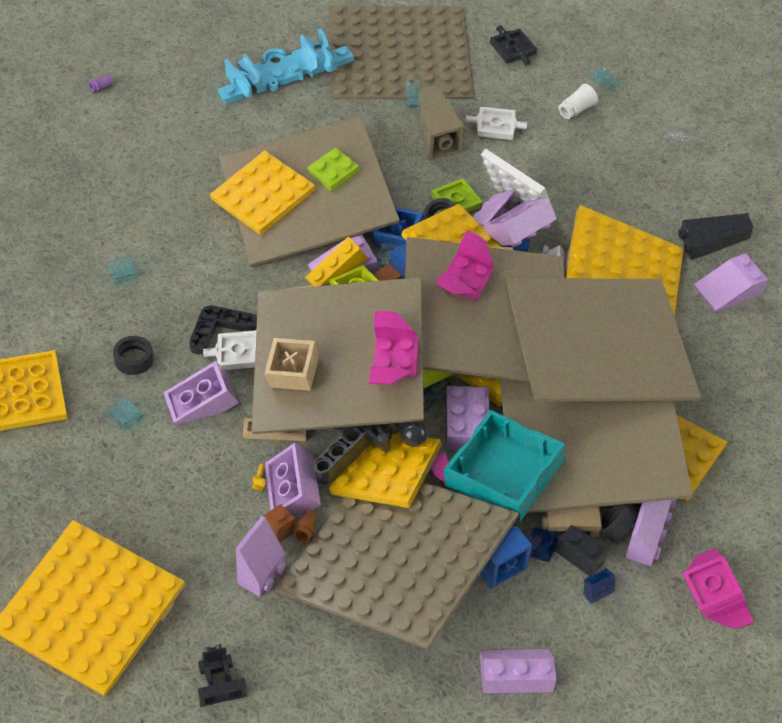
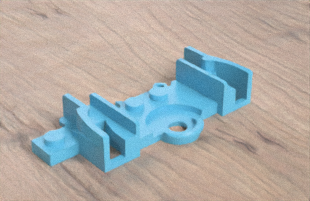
[218,28,354,104]

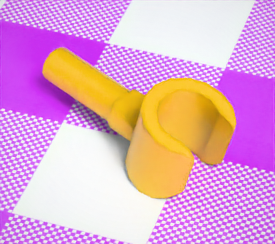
[252,464,266,491]

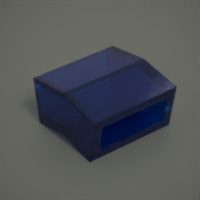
[528,526,558,562]
[583,568,615,604]

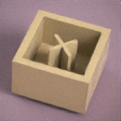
[264,338,319,391]

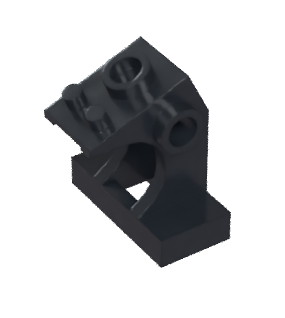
[198,644,247,707]

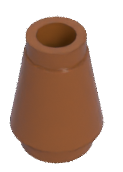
[293,510,317,543]

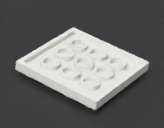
[481,149,555,223]

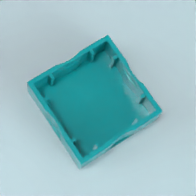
[444,410,565,521]

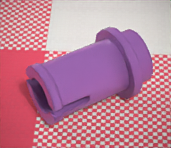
[88,75,113,92]

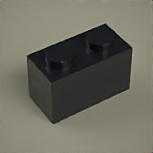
[556,525,608,577]

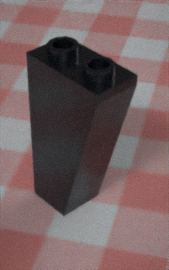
[678,213,754,260]

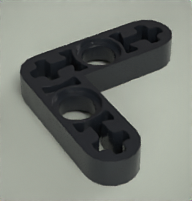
[189,305,257,354]

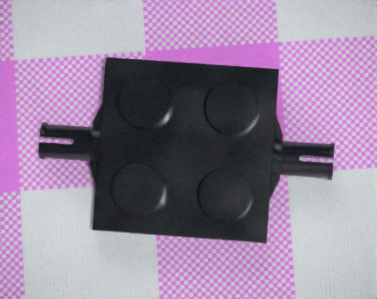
[490,25,537,66]

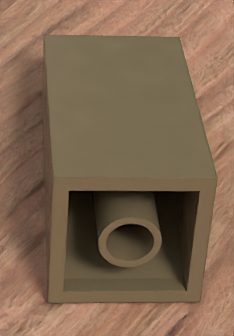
[418,85,464,161]

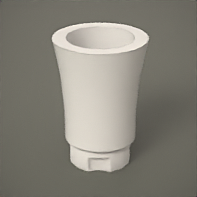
[558,84,598,119]

